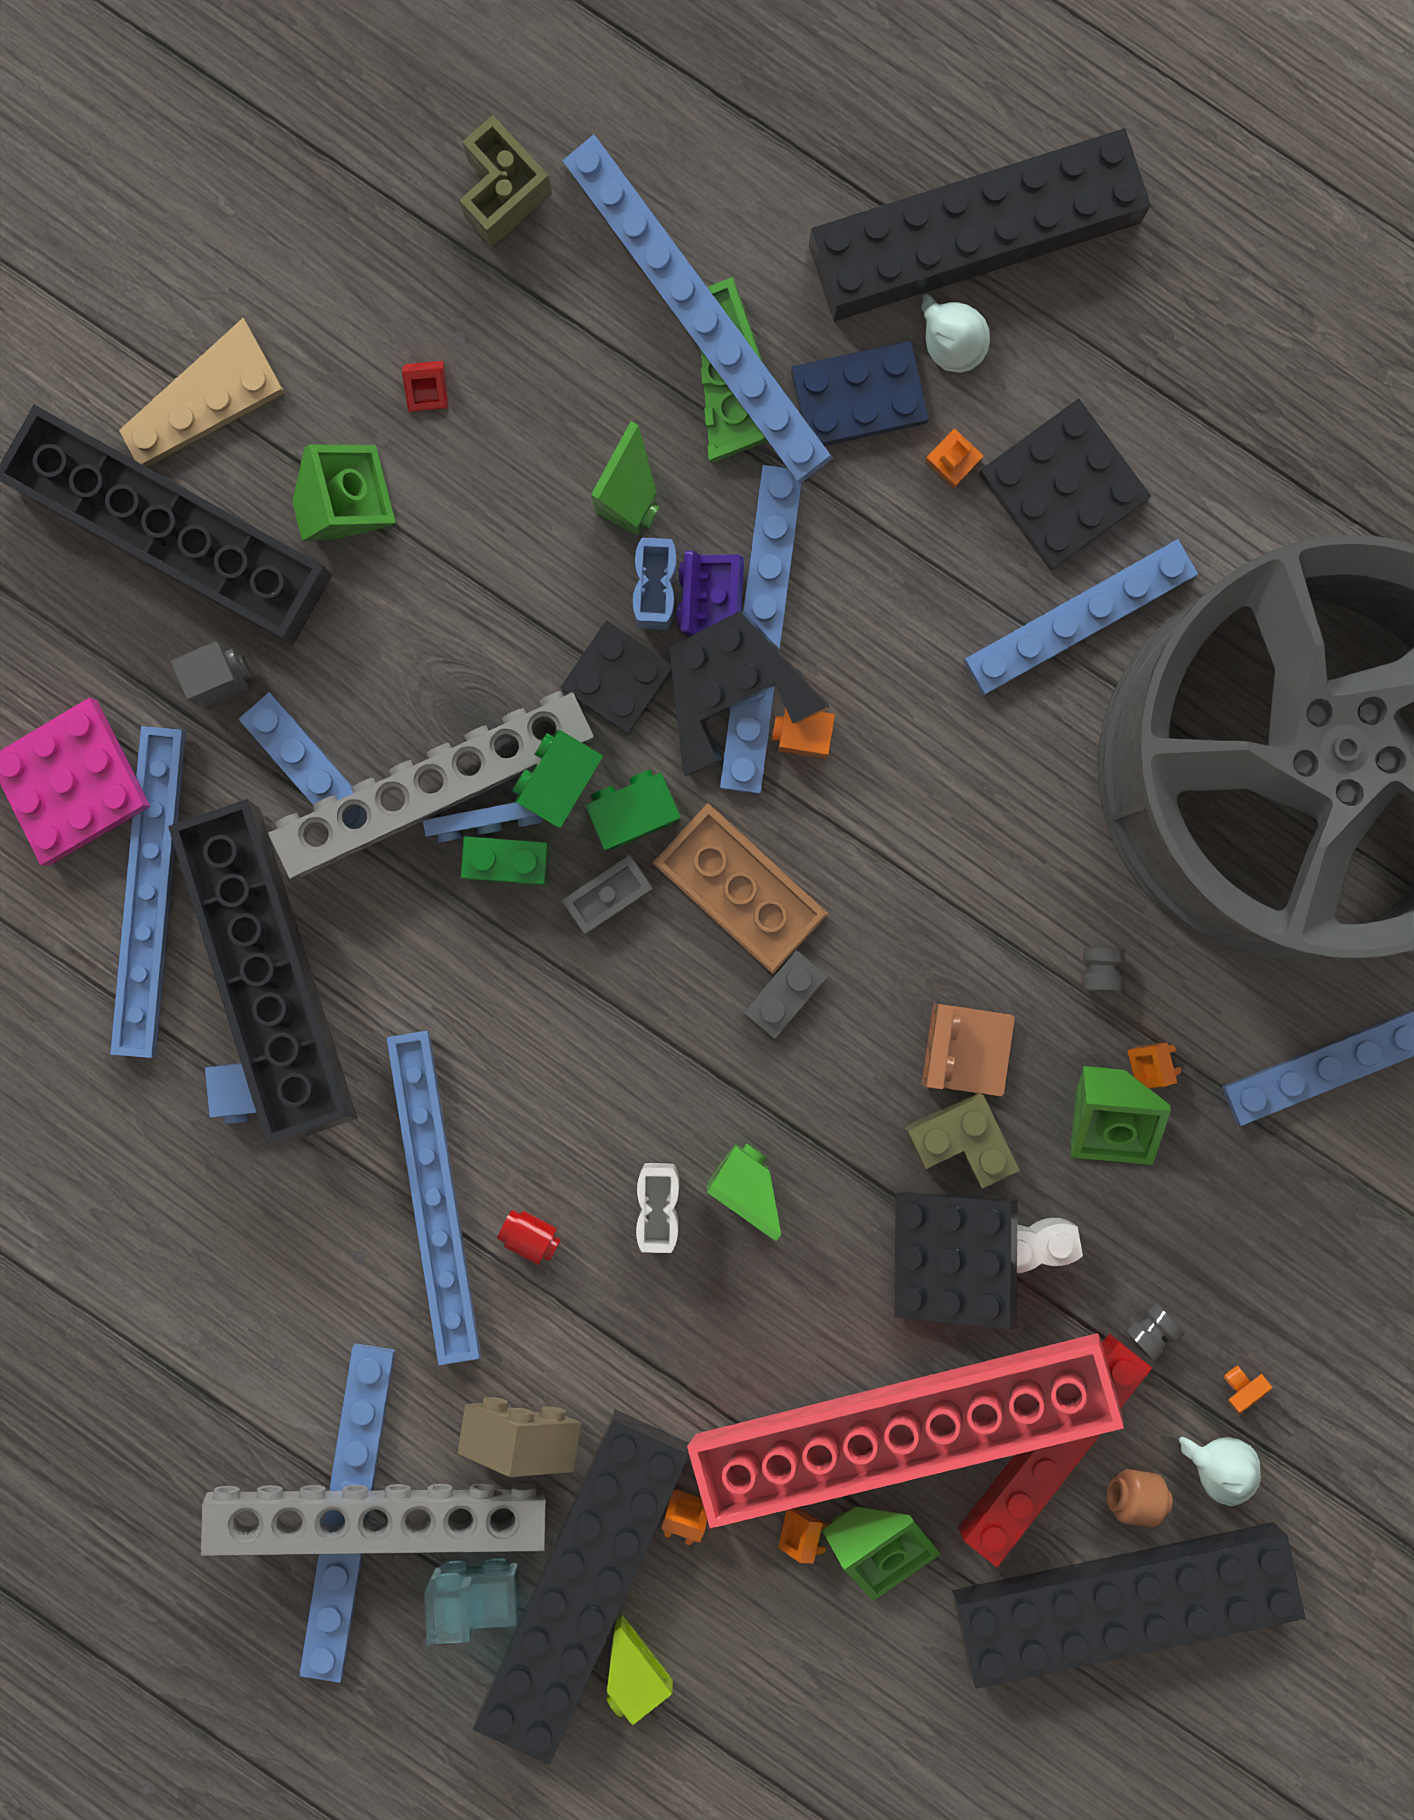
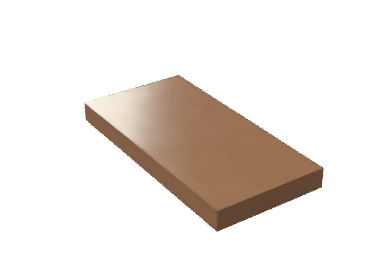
[653,803,828,974]

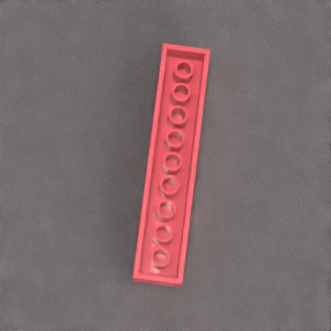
[687,1333,1124,1528]

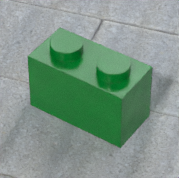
[512,730,603,828]
[585,770,681,853]
[461,836,551,886]

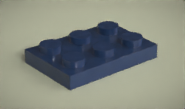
[791,341,929,446]

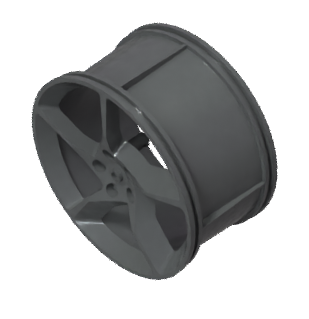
[1097,535,1414,960]

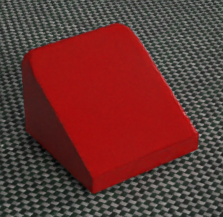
[402,361,449,412]

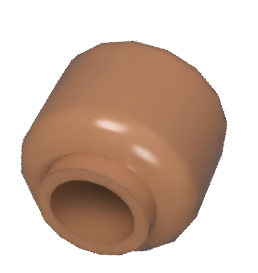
[1106,1469,1173,1528]

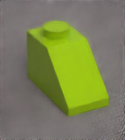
[606,1614,673,1726]

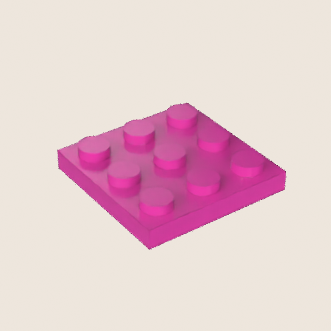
[0,697,151,866]

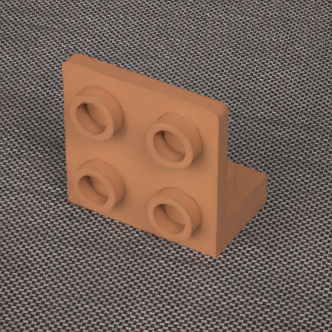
[921,1003,1015,1096]

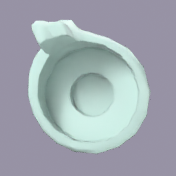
[921,294,990,373]
[1179,1437,1261,1506]

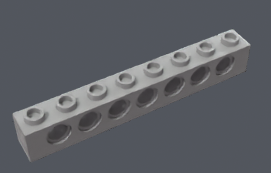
[268,691,594,881]
[201,1483,546,1556]

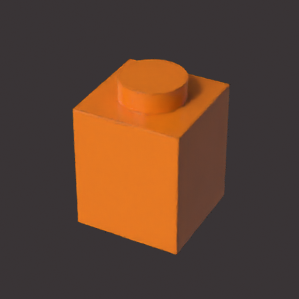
[772,708,835,759]

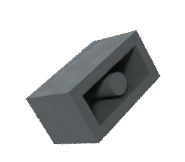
[171,641,253,710]

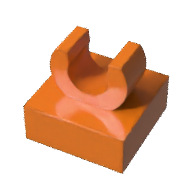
[925,428,984,489]
[1127,1042,1182,1088]
[1224,1365,1273,1416]
[661,1489,707,1545]
[778,1508,828,1564]

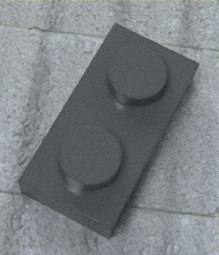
[562,855,653,935]
[743,950,828,1039]

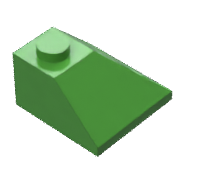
[591,421,660,536]
[292,444,396,541]
[1071,1066,1171,1165]
[707,1143,781,1242]
[822,1507,941,1601]

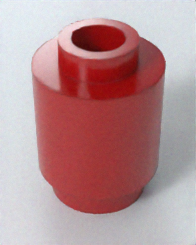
[496,1209,561,1266]

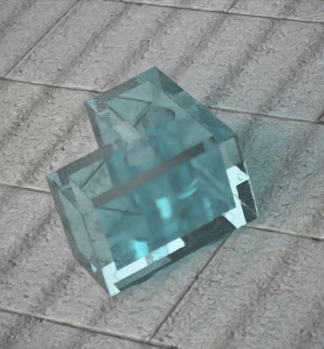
[424,1558,520,1645]

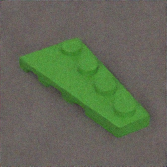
[701,277,768,463]

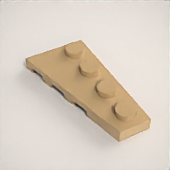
[119,318,285,467]

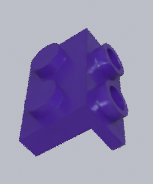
[676,550,744,637]

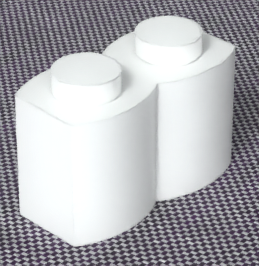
[636,1163,679,1253]
[1017,1218,1083,1273]

